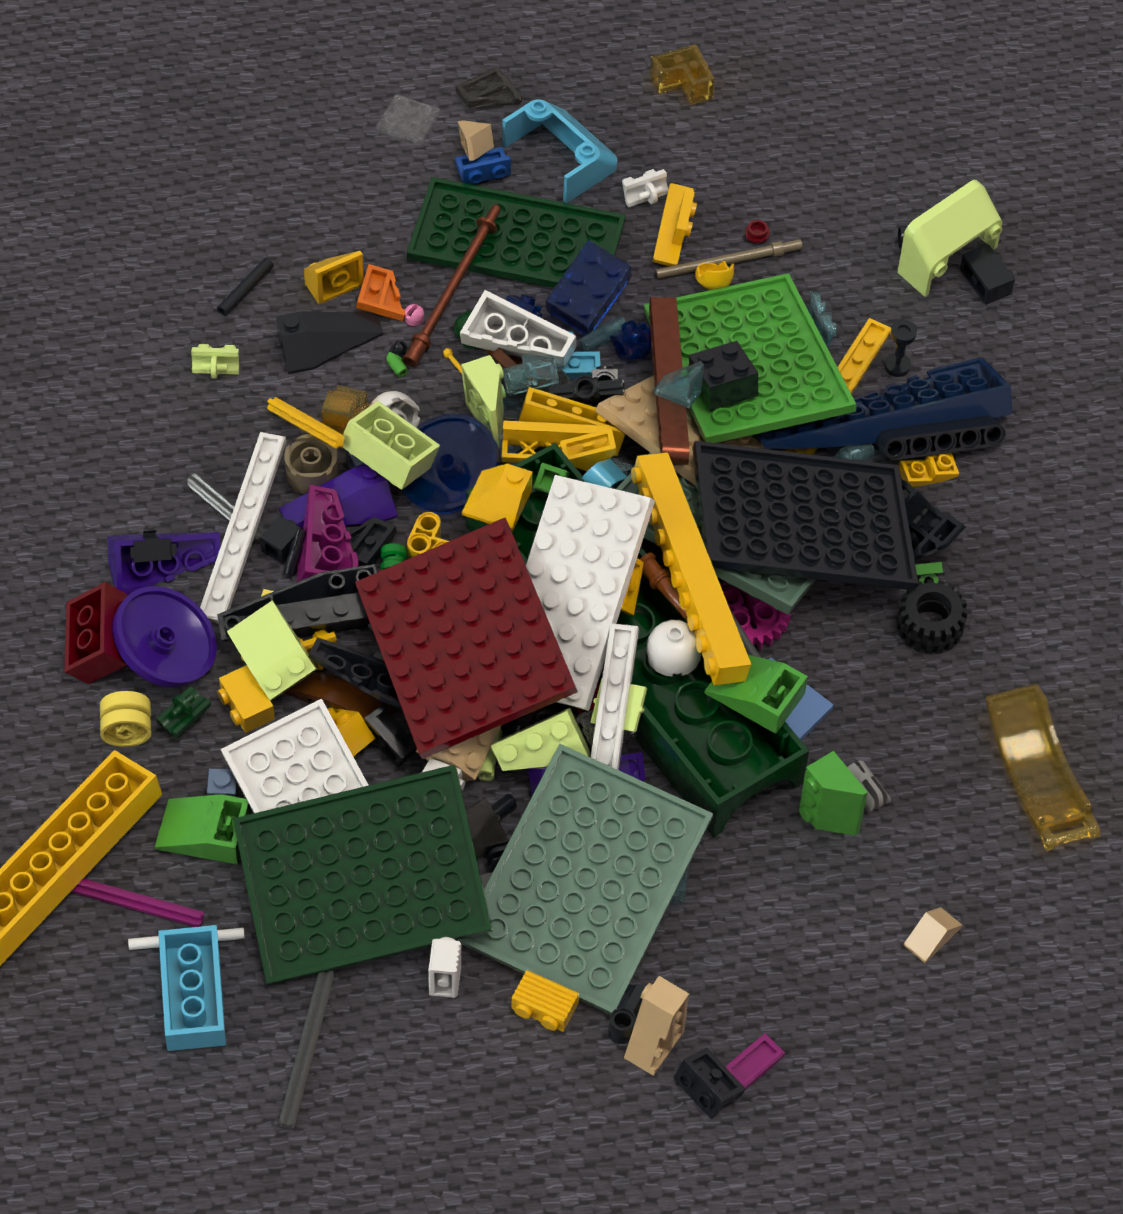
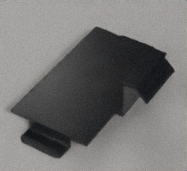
[130,530,177,563]

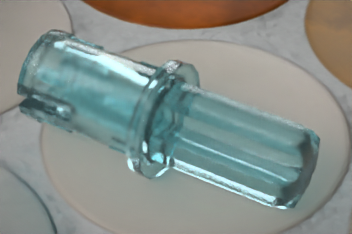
[580,316,628,350]

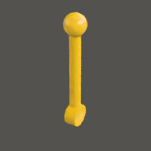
[443,348,462,374]

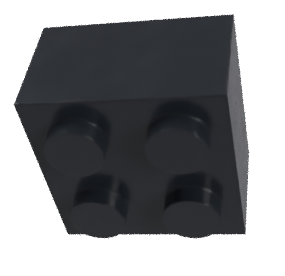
[689,341,758,410]

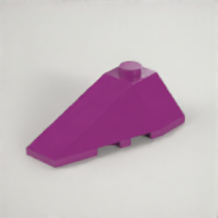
[297,485,358,582]

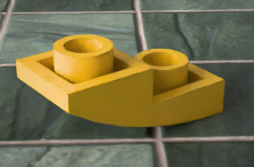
[899,453,959,487]

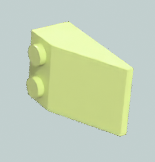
[461,355,506,450]
[227,601,319,700]

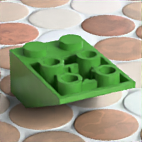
[704,655,808,734]
[154,794,251,864]

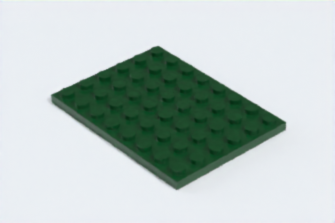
[233,764,493,986]

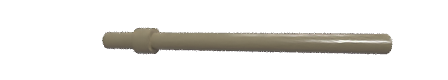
[655,239,803,279]

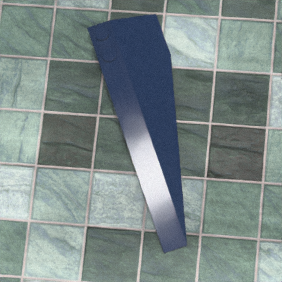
[755,357,1013,449]

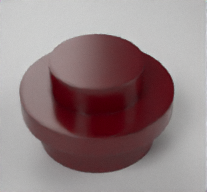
[745,220,770,244]

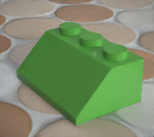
[799,751,868,836]

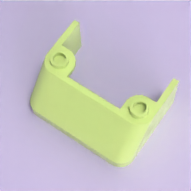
[897,180,1002,297]

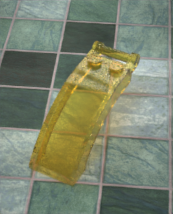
[986,683,1100,851]

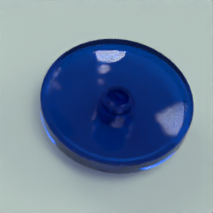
[402,413,500,514]

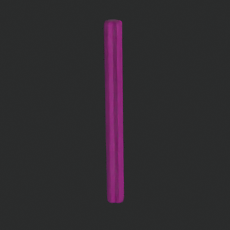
[71,878,204,927]

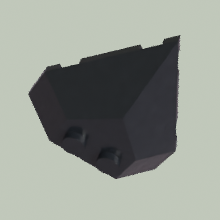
[901,480,966,561]

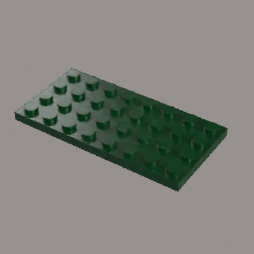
[407,177,626,298]

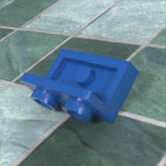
[455,147,511,184]

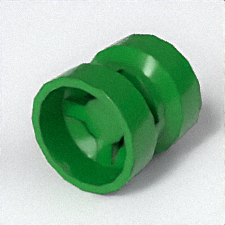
[380,543,407,570]

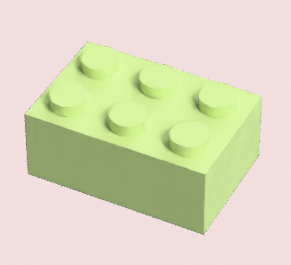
[343,401,440,490]

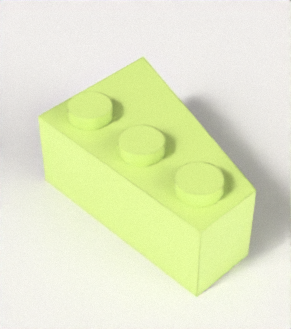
[491,708,591,771]

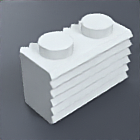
[428,937,461,998]

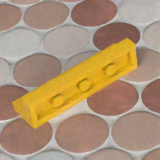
[501,421,609,463]

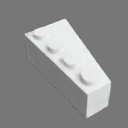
[460,290,577,368]

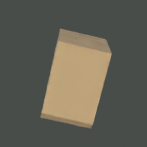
[458,121,494,161]
[903,907,963,963]

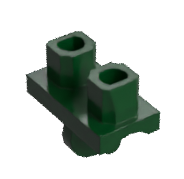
[156,686,211,738]

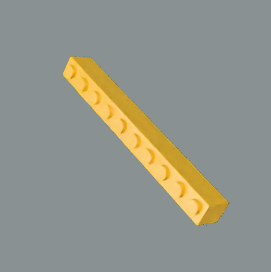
[631,453,751,686]

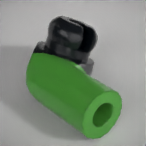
[386,340,409,378]

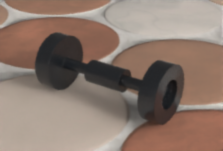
[885,320,917,377]

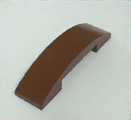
[284,672,395,720]

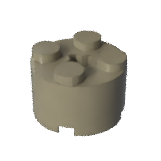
[284,434,338,494]

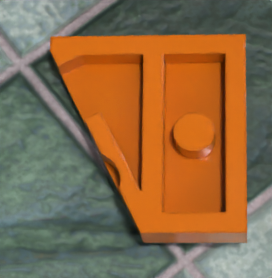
[356,264,405,321]

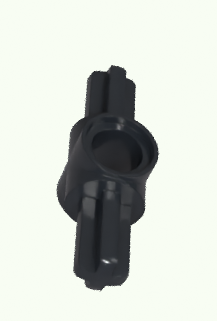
[547,375,625,405]

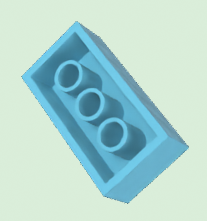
[158,925,226,1051]

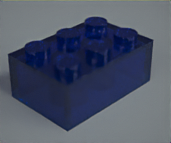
[545,240,632,337]

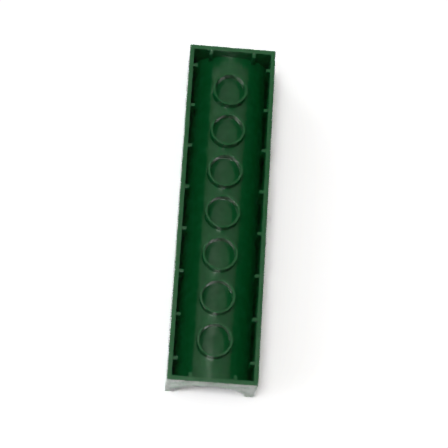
[466,443,809,838]

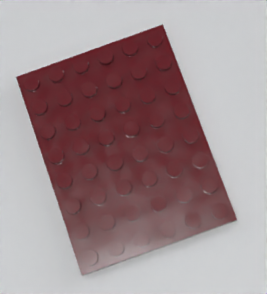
[355,517,578,759]

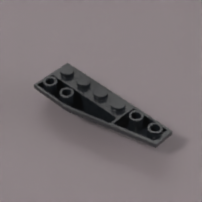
[217,564,377,642]

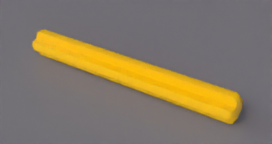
[267,397,345,449]

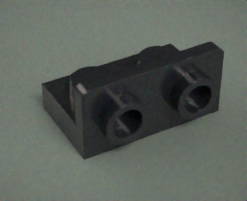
[674,1048,746,1119]

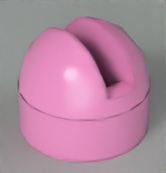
[404,304,425,326]

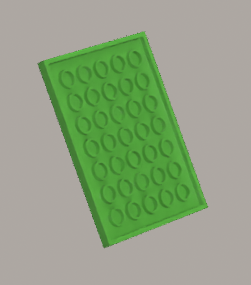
[644,273,856,443]

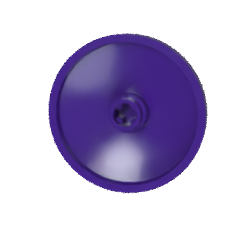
[112,586,217,688]

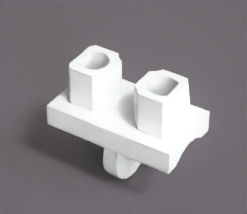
[622,169,668,207]

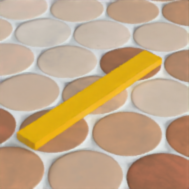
[783,318,891,455]

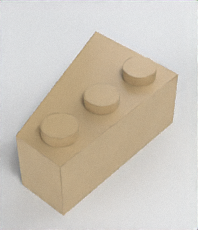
[624,976,689,1076]

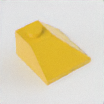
[304,251,364,305]
[462,464,533,532]

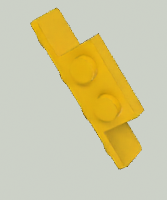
[653,183,697,266]

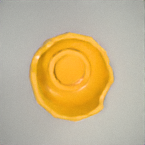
[695,261,734,290]

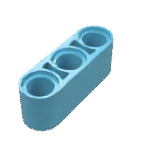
[582,459,627,489]

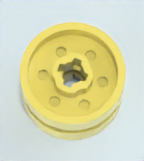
[100,691,151,747]

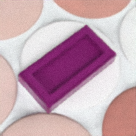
[725,1033,785,1089]

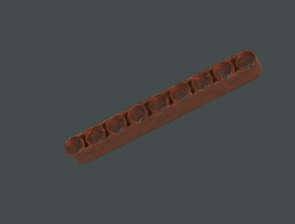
[649,297,689,465]

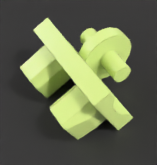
[191,344,239,379]

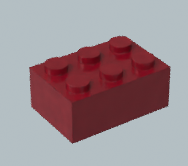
[65,582,128,684]

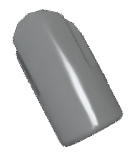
[847,760,891,813]

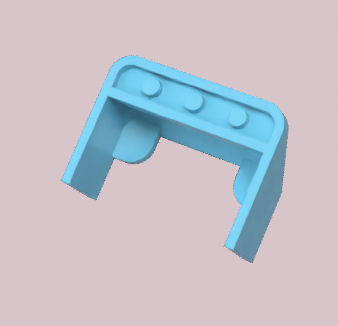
[502,100,617,203]

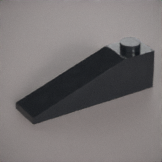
[276,311,383,374]
[308,637,404,713]

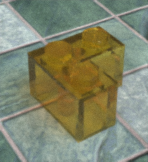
[650,44,715,104]
[321,385,371,435]

